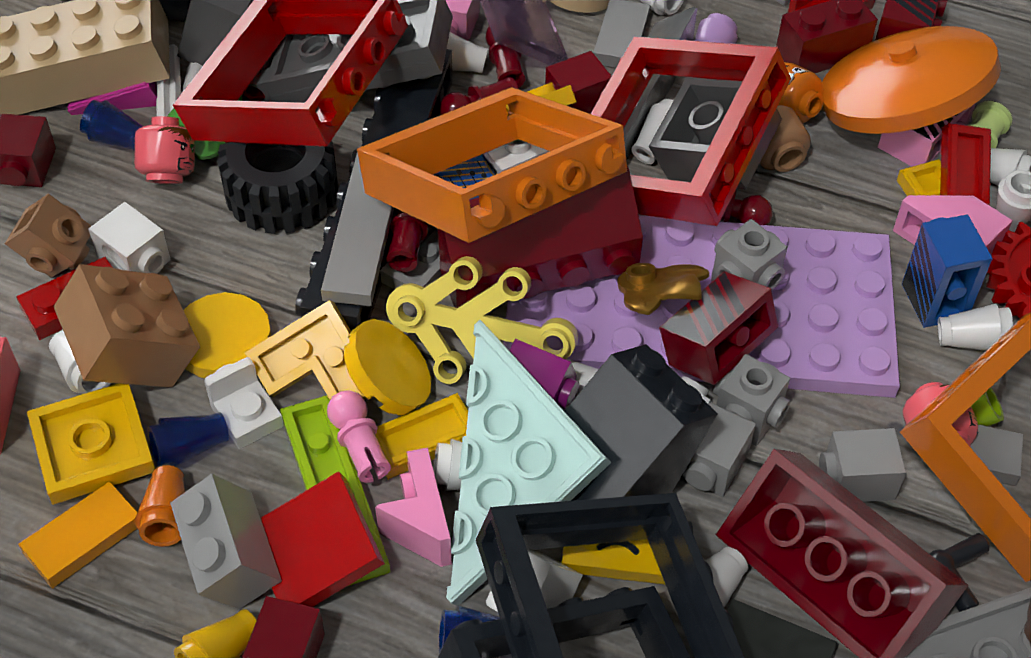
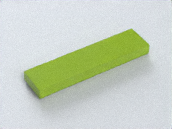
[280,395,391,586]

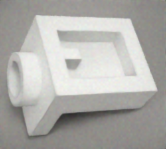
[204,357,284,449]

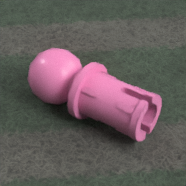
[327,390,391,483]

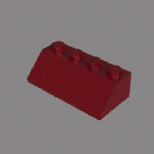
[438,166,643,308]
[715,449,969,658]

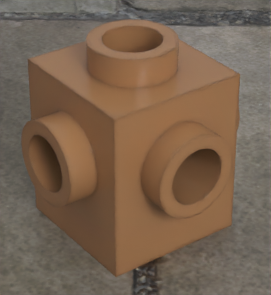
[5,193,91,278]

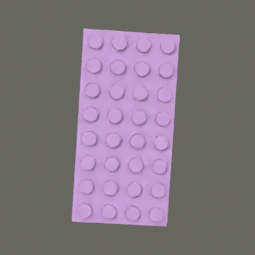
[503,215,900,398]

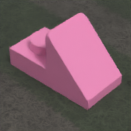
[375,447,452,567]

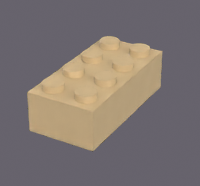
[0,0,170,115]

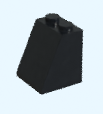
[565,344,718,501]

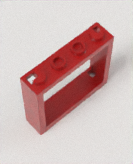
[173,0,408,146]
[591,37,791,226]

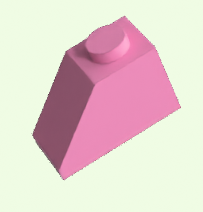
[893,195,1013,254]

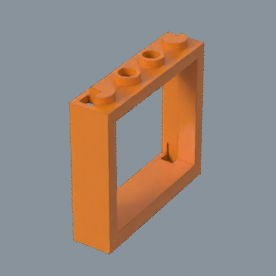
[357,87,627,243]
[900,312,1031,582]

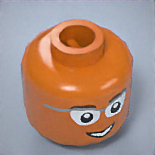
[778,62,824,123]

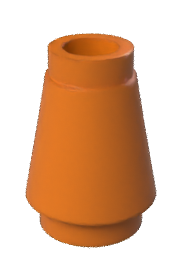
[135,465,185,547]

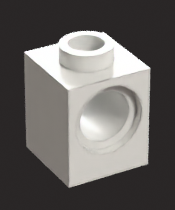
[88,202,171,274]

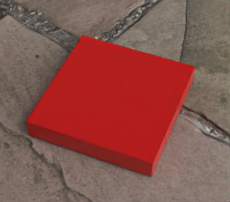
[261,471,385,607]

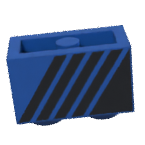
[902,214,993,328]

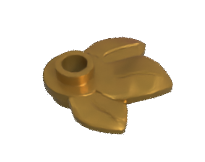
[617,263,710,315]

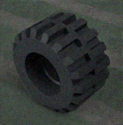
[217,141,338,234]

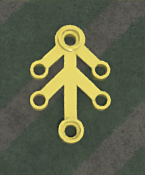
[386,256,578,384]

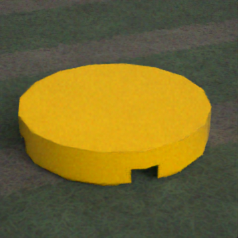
[183,292,271,378]
[344,319,431,415]

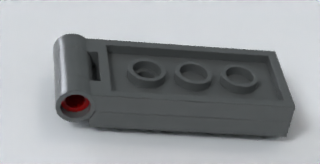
[241,0,453,103]

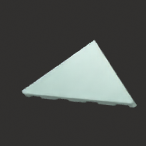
[446,320,611,606]

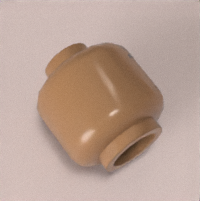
[759,105,811,172]

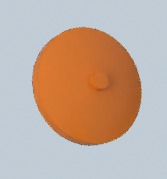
[822,26,1001,134]

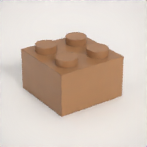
[54,264,200,387]

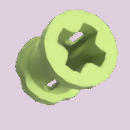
[967,101,1012,148]

